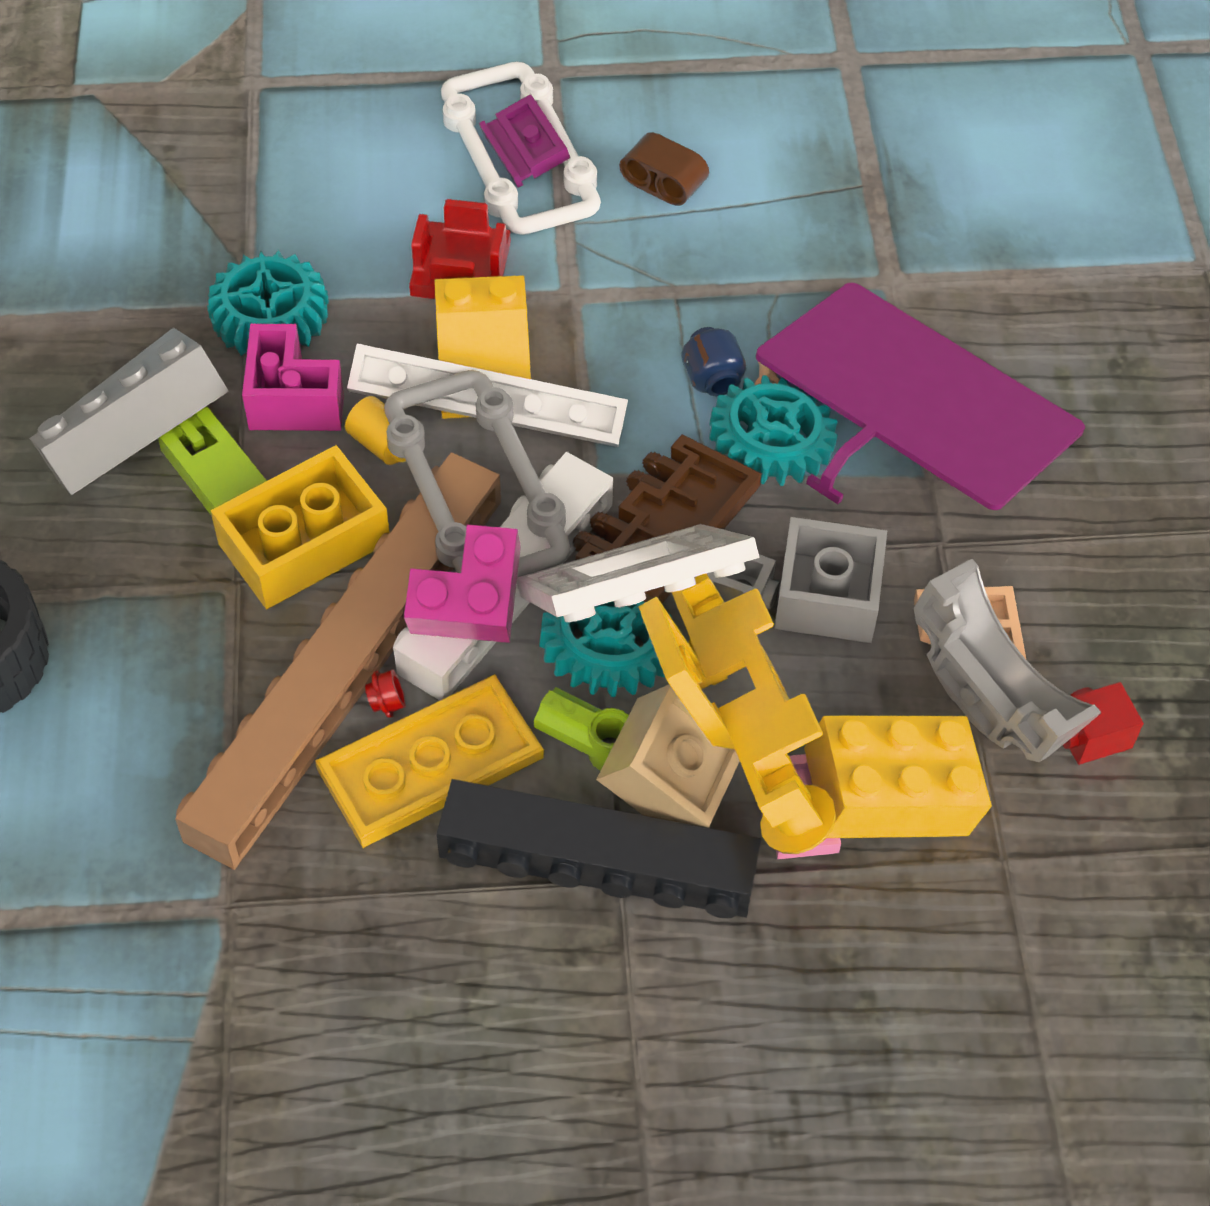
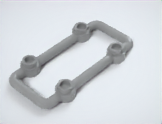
[384,370,571,577]

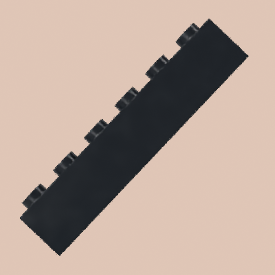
[436,779,761,918]

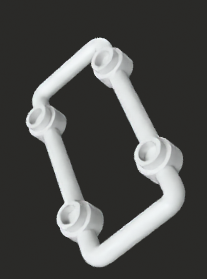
[441,62,601,235]

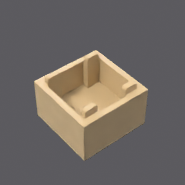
[596,684,740,828]

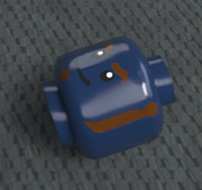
[681,327,746,396]

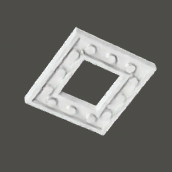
[517,524,760,622]

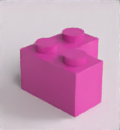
[242,324,344,431]
[404,525,521,643]

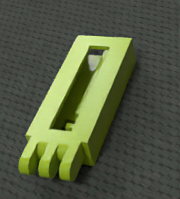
[158,406,267,516]

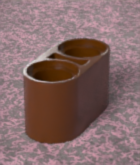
[619,132,709,206]

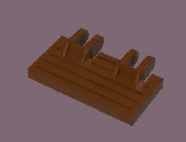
[572,434,761,604]

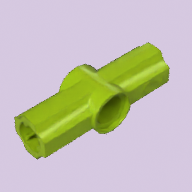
[534,687,629,771]

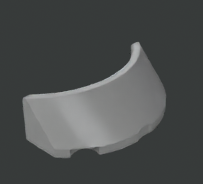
[913,559,1101,762]

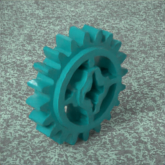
[709,375,838,486]
[539,601,672,697]

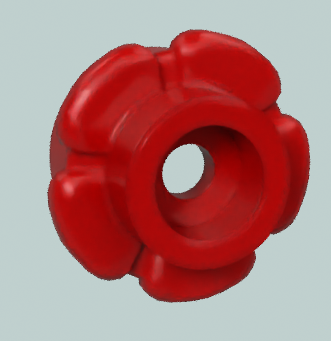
[365,670,406,718]

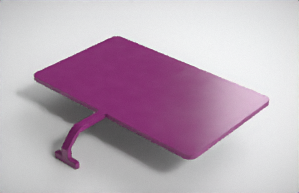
[755,283,1085,510]

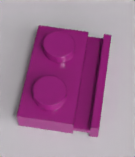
[479,94,571,188]

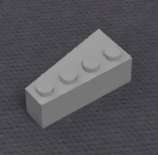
[29,327,229,495]

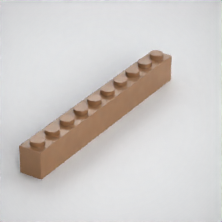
[175,452,501,870]

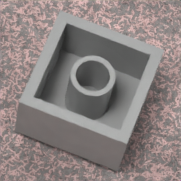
[774,517,888,643]

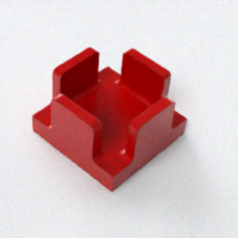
[409,199,511,299]

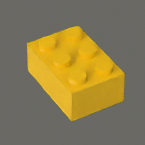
[210,445,390,610]
[804,716,992,838]

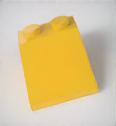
[435,275,531,419]

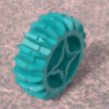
[207,250,329,356]

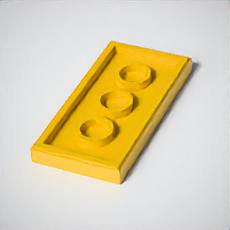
[315,674,544,848]

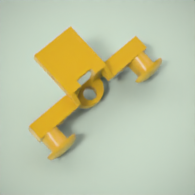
[638,573,836,854]

